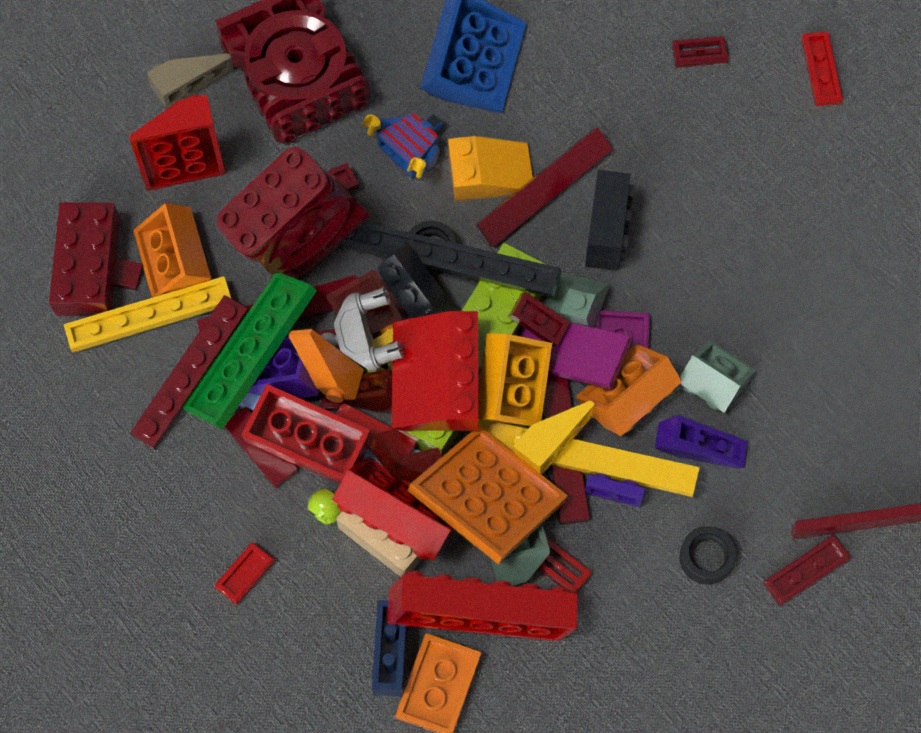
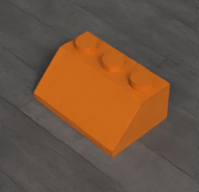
[133,203,211,298]
[575,344,682,436]

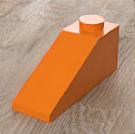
[289,329,364,403]

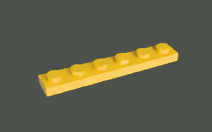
[64,276,231,353]

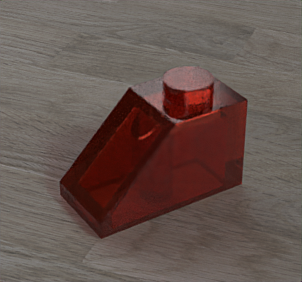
[341,369,392,413]

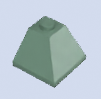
[544,273,609,328]
[491,524,550,586]

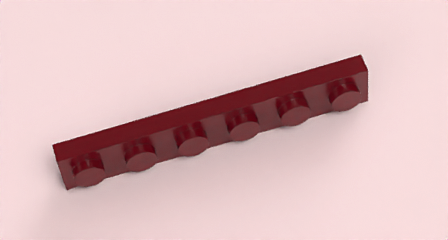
[130,295,249,450]

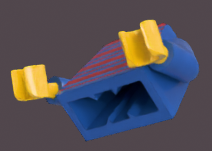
[361,113,443,179]

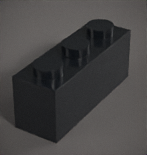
[375,243,457,318]

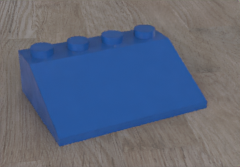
[420,0,527,113]

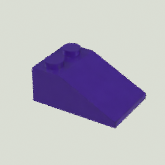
[247,333,319,398]

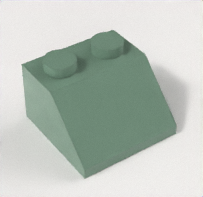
[680,340,756,413]

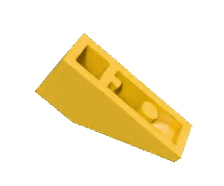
[513,400,595,475]

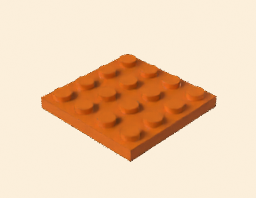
[408,426,568,565]

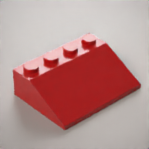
[129,94,226,191]
[392,311,478,431]
[332,456,456,561]

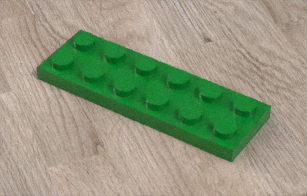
[183,273,317,430]

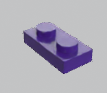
[585,474,645,507]

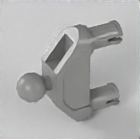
[320,287,404,372]

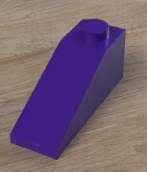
[655,415,748,469]

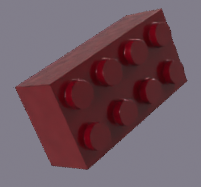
[49,202,120,316]

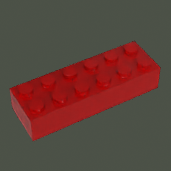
[387,571,577,641]

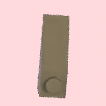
[147,53,234,109]

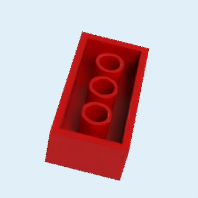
[241,384,373,484]

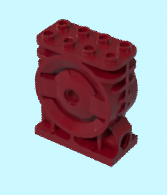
[215,0,370,144]
[216,146,370,280]

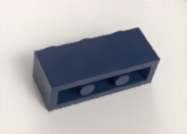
[372,600,407,697]

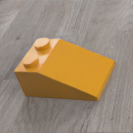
[448,136,533,201]

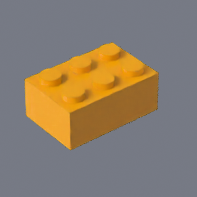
[478,333,552,427]

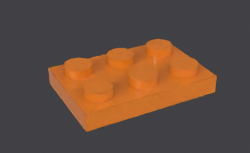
[395,633,481,733]

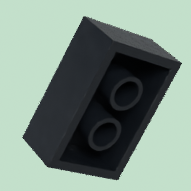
[585,170,635,271]

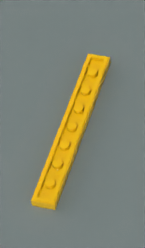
[478,419,699,497]

